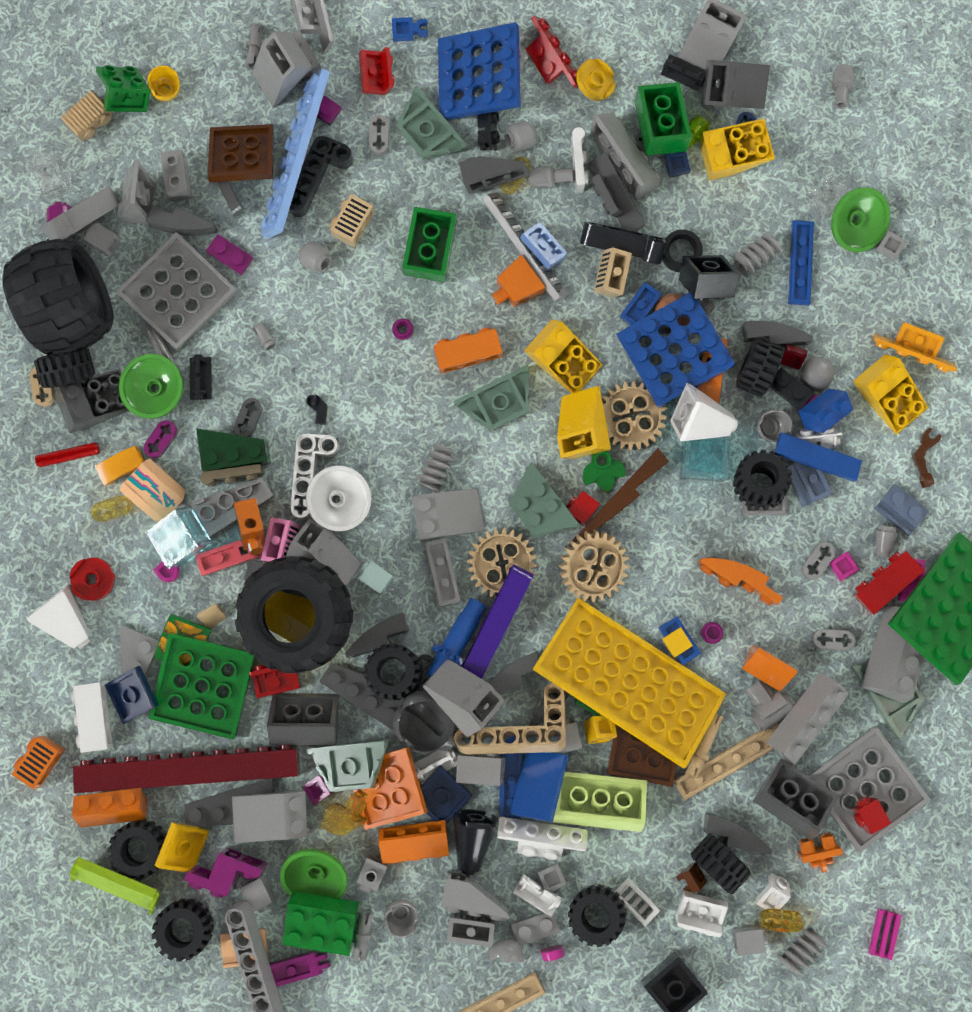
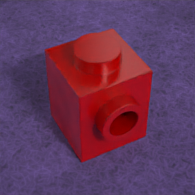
[566,491,600,526]
[852,796,891,835]

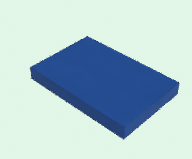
[510,752,569,823]

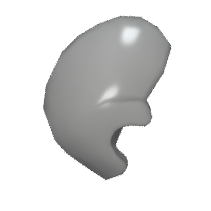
[800,356,835,391]
[756,409,792,442]
[384,900,418,938]
[488,939,524,963]

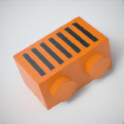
[11,735,65,789]

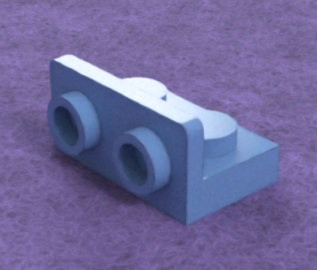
[520,222,568,269]

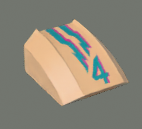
[120,458,186,522]

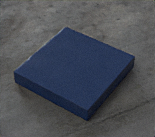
[105,666,159,724]
[420,765,473,825]

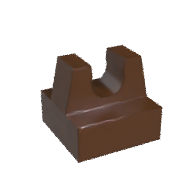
[676,862,707,894]

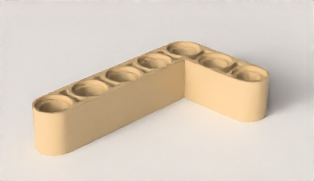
[454,683,566,755]

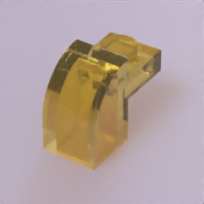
[320,790,368,835]

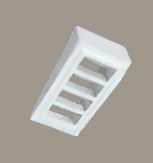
[614,877,662,927]

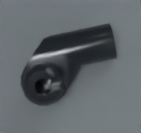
[306,394,328,425]

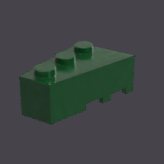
[196,428,271,472]

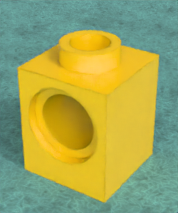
[583,716,617,744]

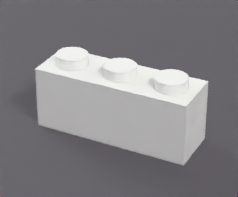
[71,682,113,753]

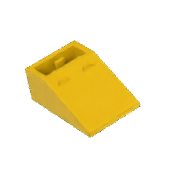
[699,119,775,181]
[524,319,603,394]
[853,354,928,435]
[557,386,611,459]

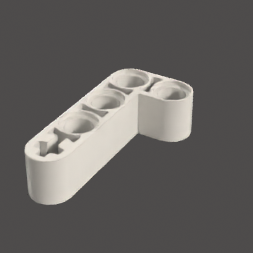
[291,434,340,520]

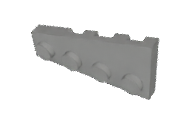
[177,478,275,544]

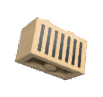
[330,194,375,248]
[593,247,632,297]

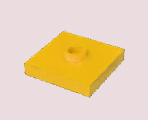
[155,822,209,872]

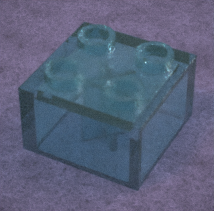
[680,436,730,482]
[146,506,213,569]

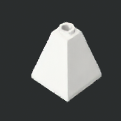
[670,383,738,441]
[26,584,90,649]

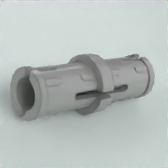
[245,23,264,68]
[351,912,374,961]

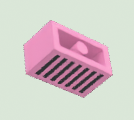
[261,518,302,563]

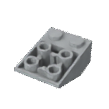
[678,0,747,70]
[252,31,312,108]
[286,518,361,586]
[423,659,505,737]
[441,872,510,921]

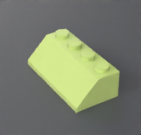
[553,772,647,832]

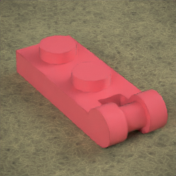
[195,540,261,576]

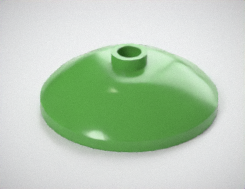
[831,187,890,252]
[119,354,184,419]
[280,849,348,898]

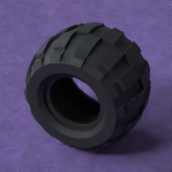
[2,239,114,355]
[235,556,354,674]

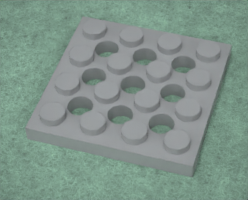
[116,232,238,351]
[808,726,931,853]

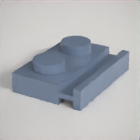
[787,462,832,508]
[874,484,929,536]

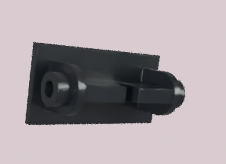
[661,54,705,91]
[477,111,500,151]
[190,354,212,400]

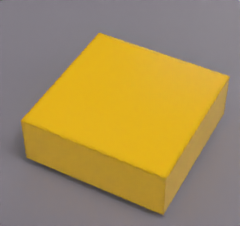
[662,627,693,658]

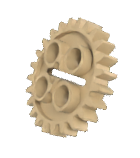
[602,381,667,452]
[467,528,538,598]
[558,530,630,602]

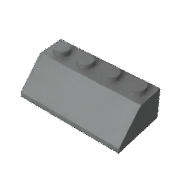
[590,112,660,201]
[861,606,924,703]
[766,672,849,765]

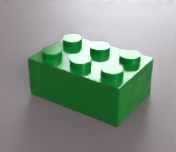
[634,82,692,155]
[402,206,457,283]
[282,891,359,956]

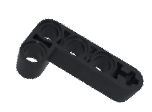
[289,136,353,217]
[580,221,666,264]

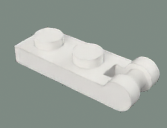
[571,127,588,192]

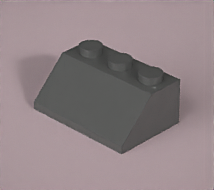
[267,693,339,745]
[753,758,839,840]

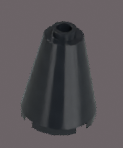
[453,809,498,875]

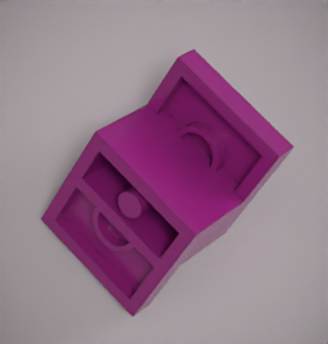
[184,847,268,898]

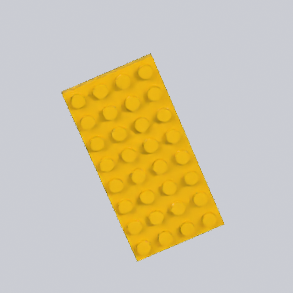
[532,597,726,769]

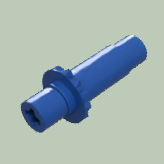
[426,598,487,677]

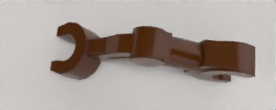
[912,428,942,489]

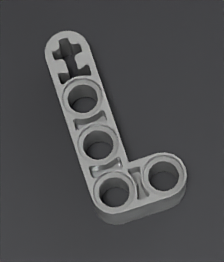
[41,186,120,240]

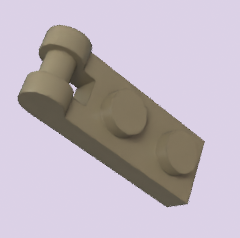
[200,464,264,487]

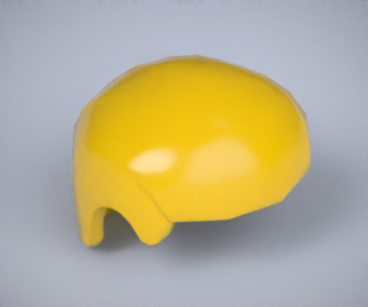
[147,65,180,101]

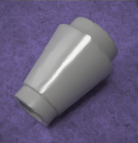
[876,525,898,557]

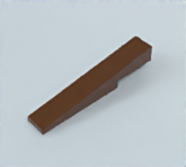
[568,448,669,548]

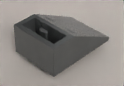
[701,60,770,109]
[54,369,129,433]

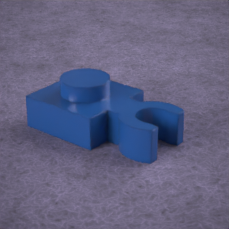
[392,17,428,42]

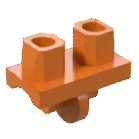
[797,833,843,873]

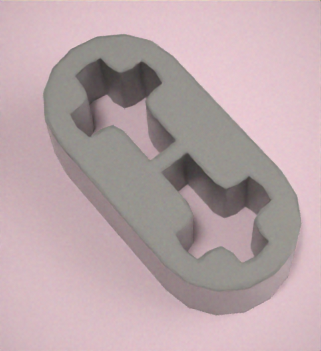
[369,115,389,156]
[801,542,835,580]
[811,629,855,650]

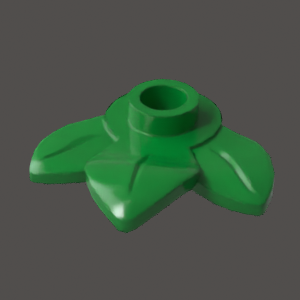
[583,451,626,493]

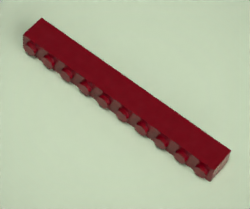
[73,745,300,793]

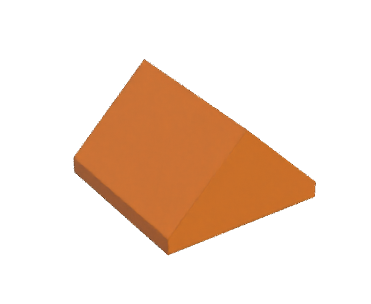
[742,645,798,692]

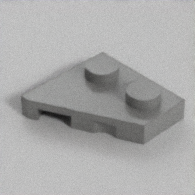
[120,625,159,677]

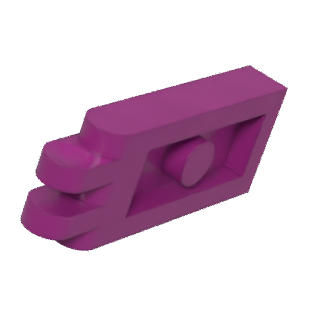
[269,950,331,987]

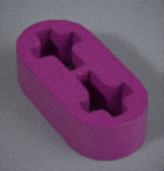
[144,420,177,458]

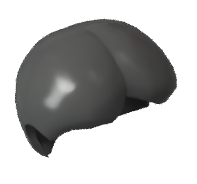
[392,690,457,753]

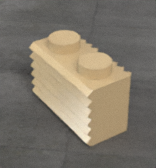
[61,90,114,142]

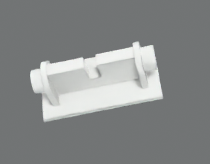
[793,426,842,449]
[414,749,457,785]
[513,874,562,917]

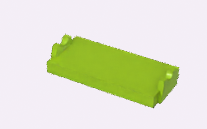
[69,857,160,915]

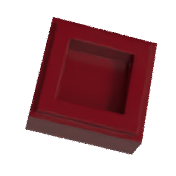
[780,344,808,370]

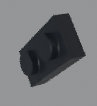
[770,367,815,410]

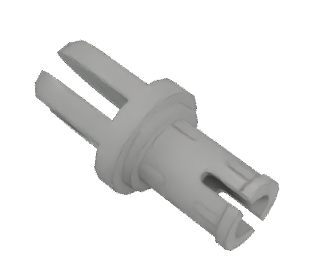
[832,64,854,109]
[527,166,574,189]

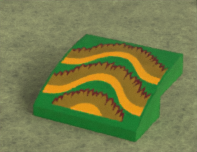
[154,613,212,665]

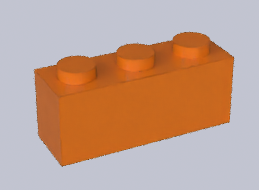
[433,327,503,374]
[72,788,148,828]
[378,820,449,864]

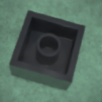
[679,255,740,300]
[641,951,708,1012]

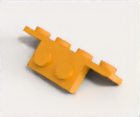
[872,321,957,373]

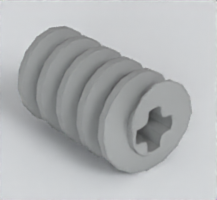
[733,233,783,277]
[416,443,455,492]
[777,926,828,976]

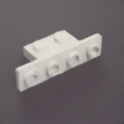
[497,817,588,860]

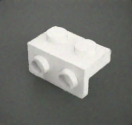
[677,891,728,937]

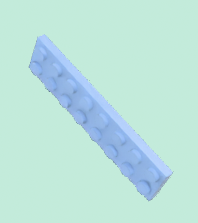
[260,68,330,238]

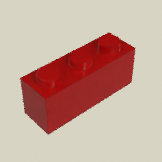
[854,551,925,615]

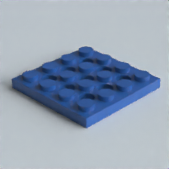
[438,22,521,120]
[616,293,735,409]

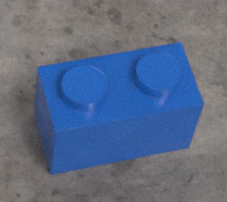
[798,388,853,433]

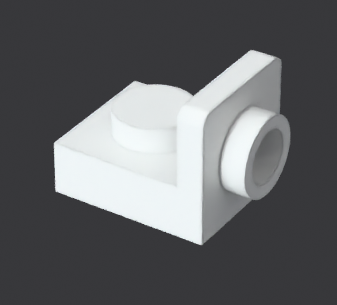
[756,873,791,915]

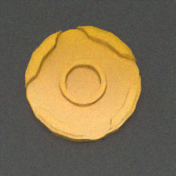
[576,58,616,101]

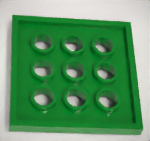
[149,632,255,740]

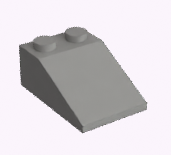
[118,161,155,224]
[412,488,484,542]
[232,790,307,843]

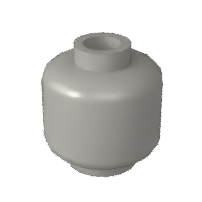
[504,121,537,152]
[299,241,331,273]

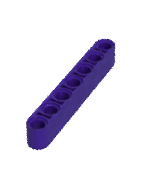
[461,564,534,679]

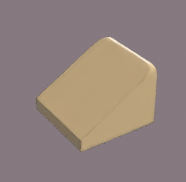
[197,604,227,628]

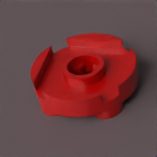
[69,558,116,601]

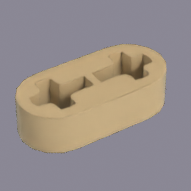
[30,367,55,407]

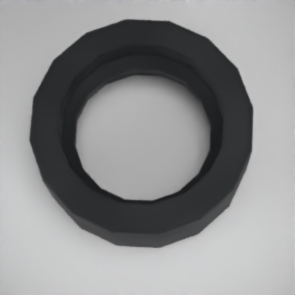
[662,229,703,272]

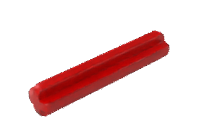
[35,442,100,467]

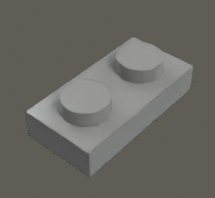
[510,912,560,945]

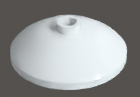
[306,466,371,531]

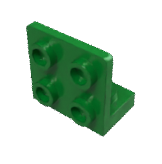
[96,65,151,112]

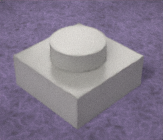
[876,231,907,261]
[537,863,567,893]

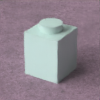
[359,561,394,595]

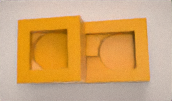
[95,446,144,485]

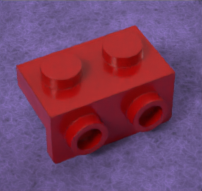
[359,47,395,95]
[249,665,301,699]

